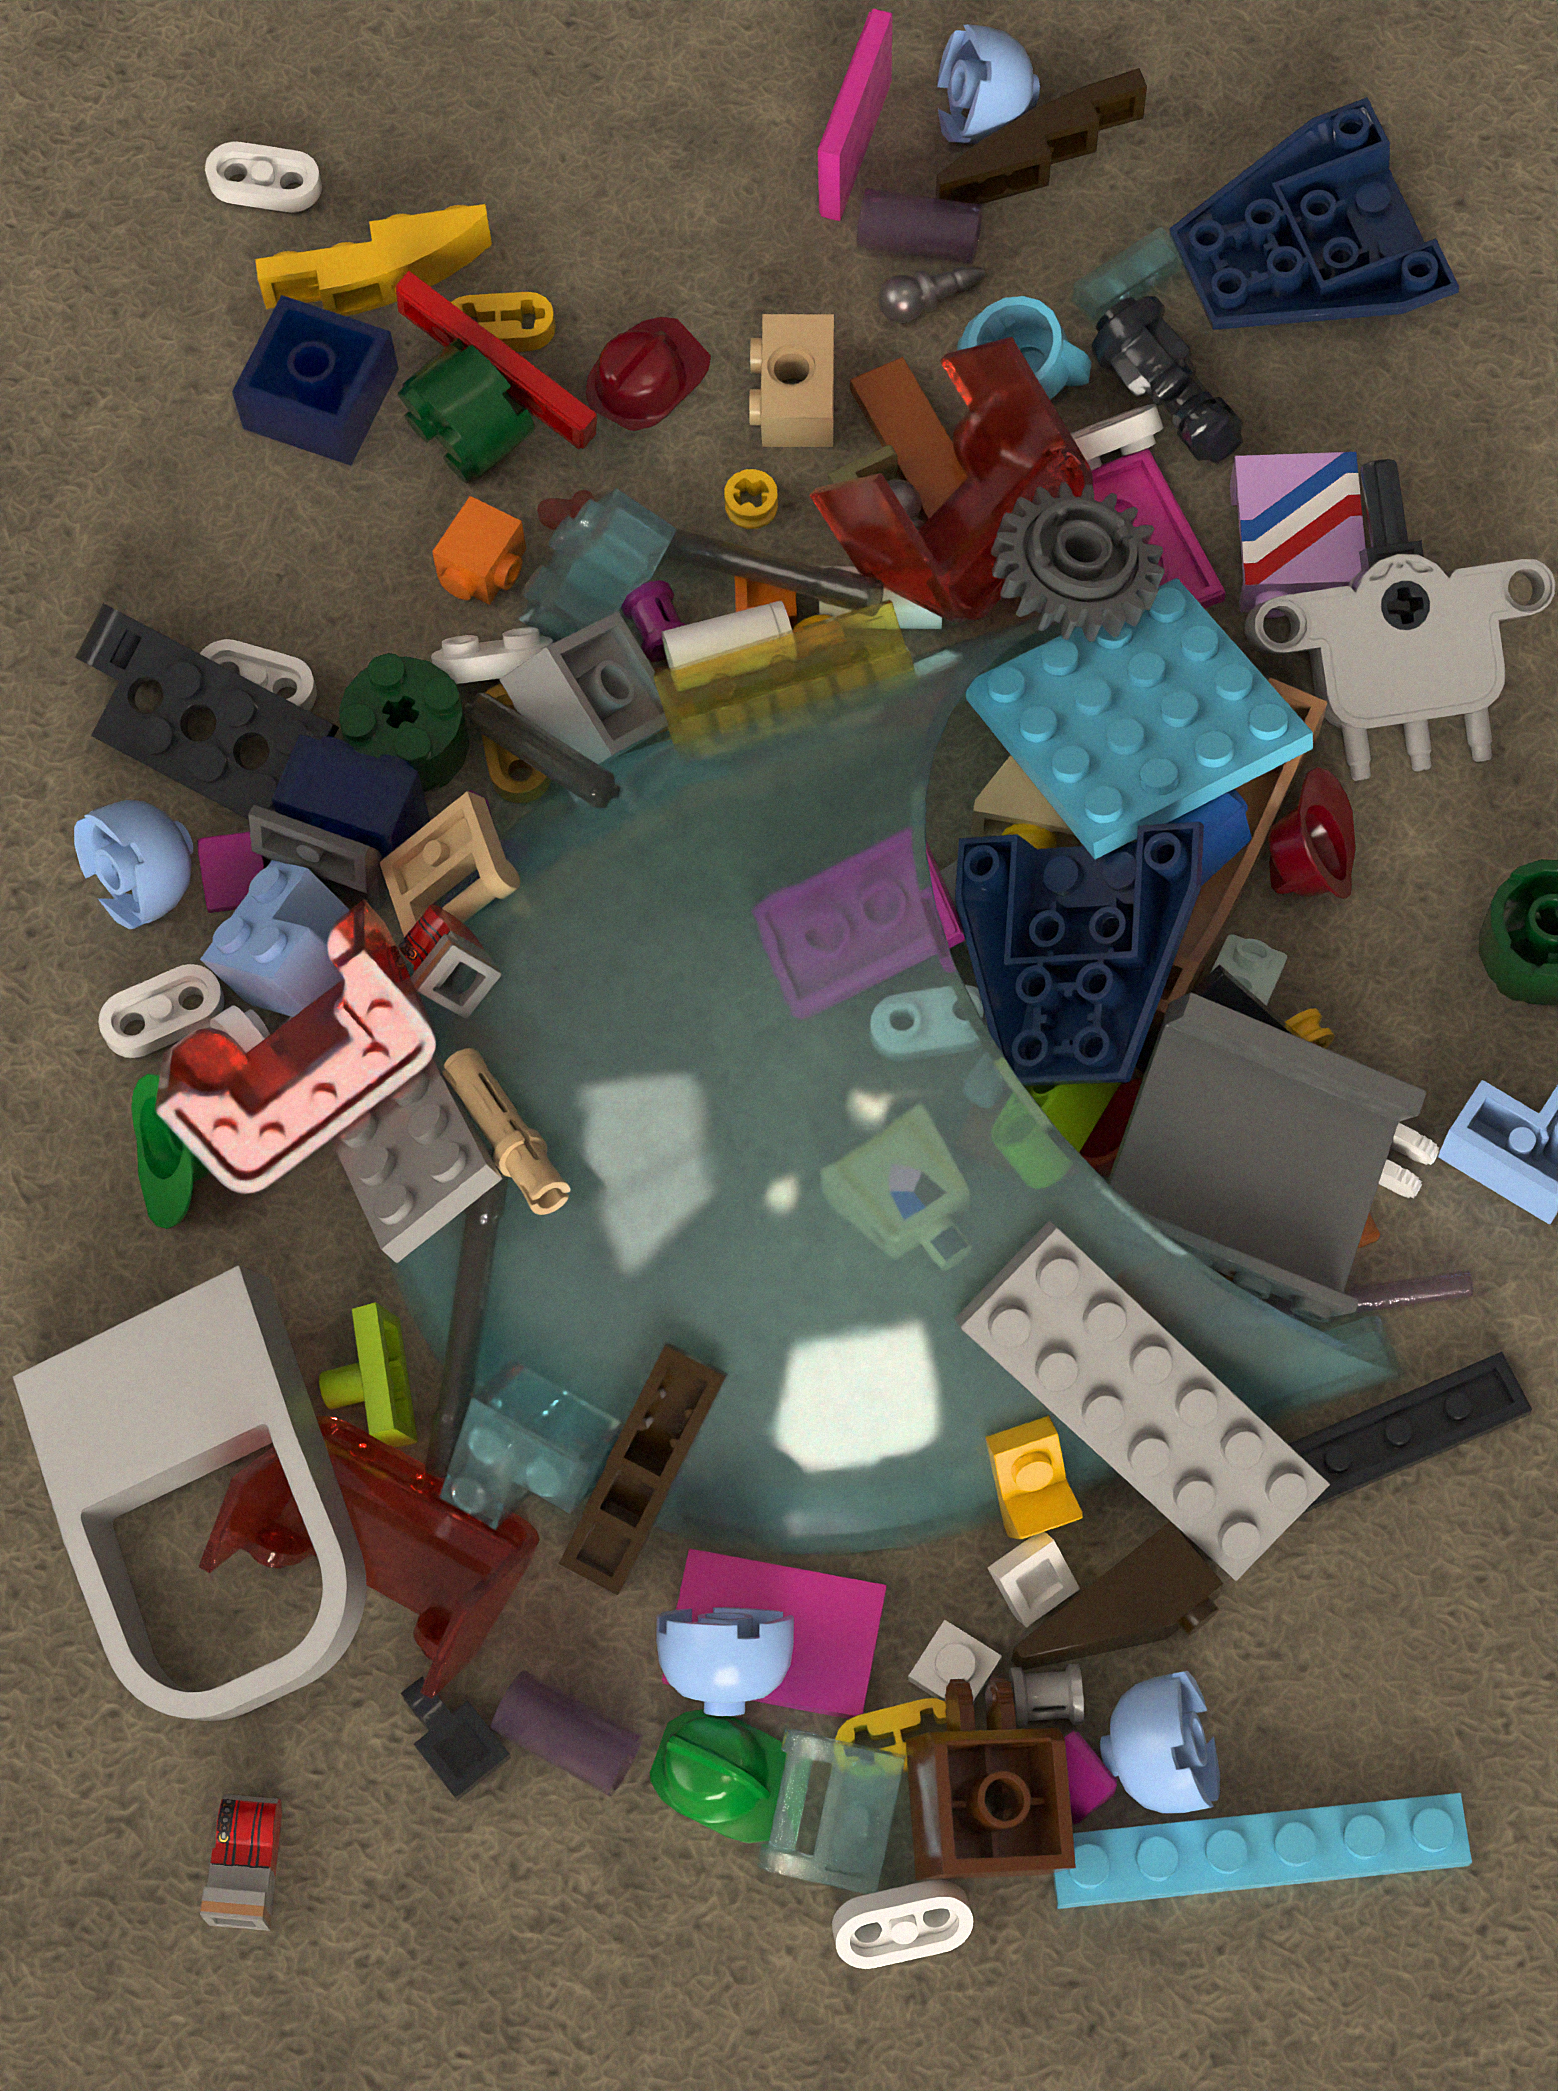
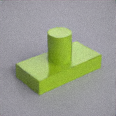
[319,1302,418,1448]

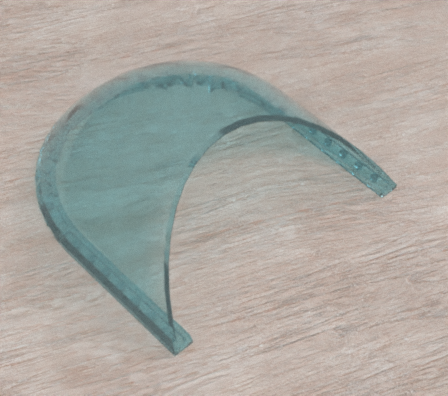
[386,615,1404,1556]

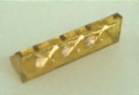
[653,599,915,744]

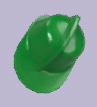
[131,1073,222,1229]
[649,1709,807,1843]

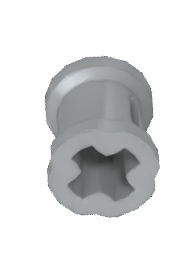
[1010,1664,1084,1729]

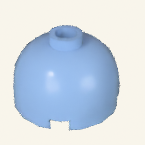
[937,24,1040,144]
[74,800,193,929]
[656,1607,794,1716]
[1100,1671,1220,1813]

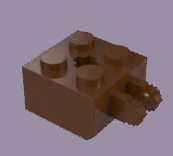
[905,1678,1076,1881]

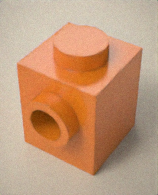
[432,496,527,605]

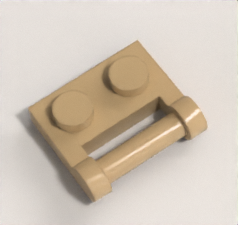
[380,791,521,938]

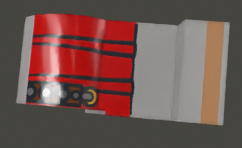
[398,904,502,1019]
[200,1794,282,1931]

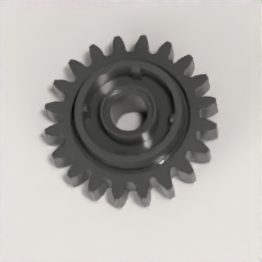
[991,482,1165,642]

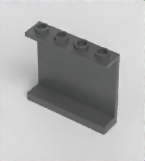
[1094,993,1427,1323]

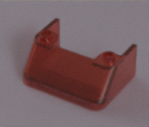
[809,337,1093,623]
[198,1416,540,1699]

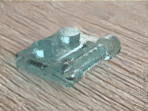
[757,1728,906,1894]

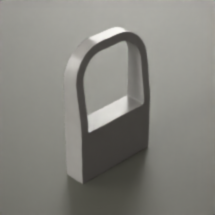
[13,1265,367,1721]

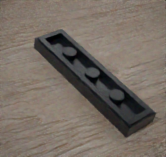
[1289,1352,1532,1514]

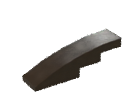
[935,68,1147,216]
[559,1342,728,1595]

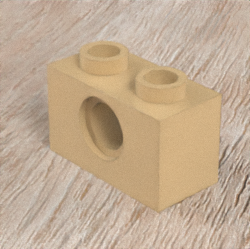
[749,314,834,447]

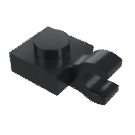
[401,1676,511,1801]

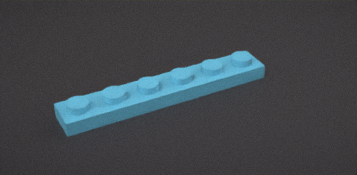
[1053,1793,1472,1909]

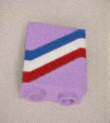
[1230,452,1366,618]

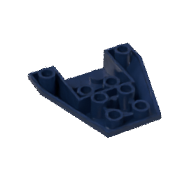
[1169,97,1459,330]
[955,821,1204,1087]

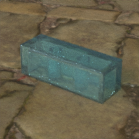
[1072,226,1182,326]

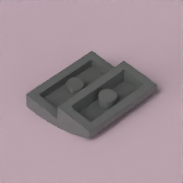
[248,805,389,911]

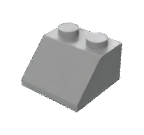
[500,611,682,786]

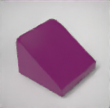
[197,832,266,913]
[1064,1731,1117,1824]

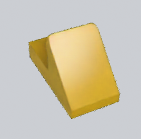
[985,1416,1083,1539]

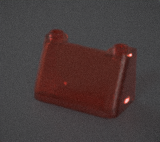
[155,899,436,1193]

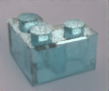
[518,488,677,643]
[440,1359,625,1530]

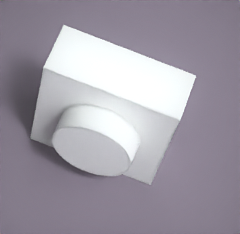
[988,1532,1080,1628]
[908,1620,1002,1704]

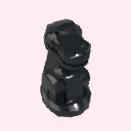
[1091,296,1244,464]

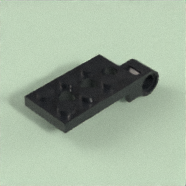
[75,603,339,820]

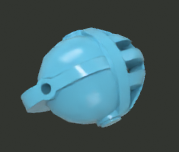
[957,296,1092,410]

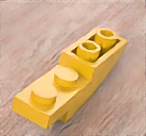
[255,204,492,320]

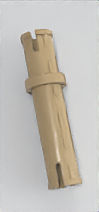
[442,1048,570,1215]

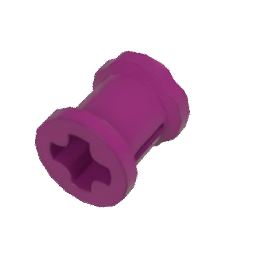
[621,580,686,662]

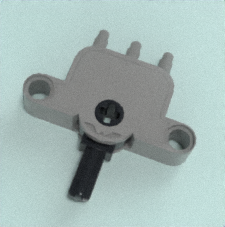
[1244,459,1556,781]

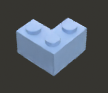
[200,860,355,1024]
[1438,1080,1558,1225]

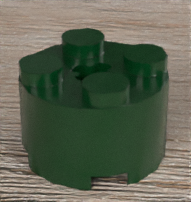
[398,338,535,484]
[339,653,470,799]
[1479,859,1558,1005]

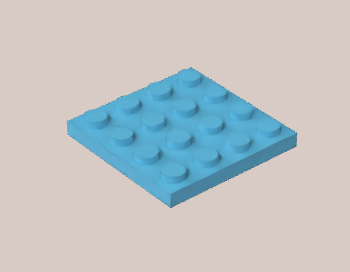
[964,578,1313,859]

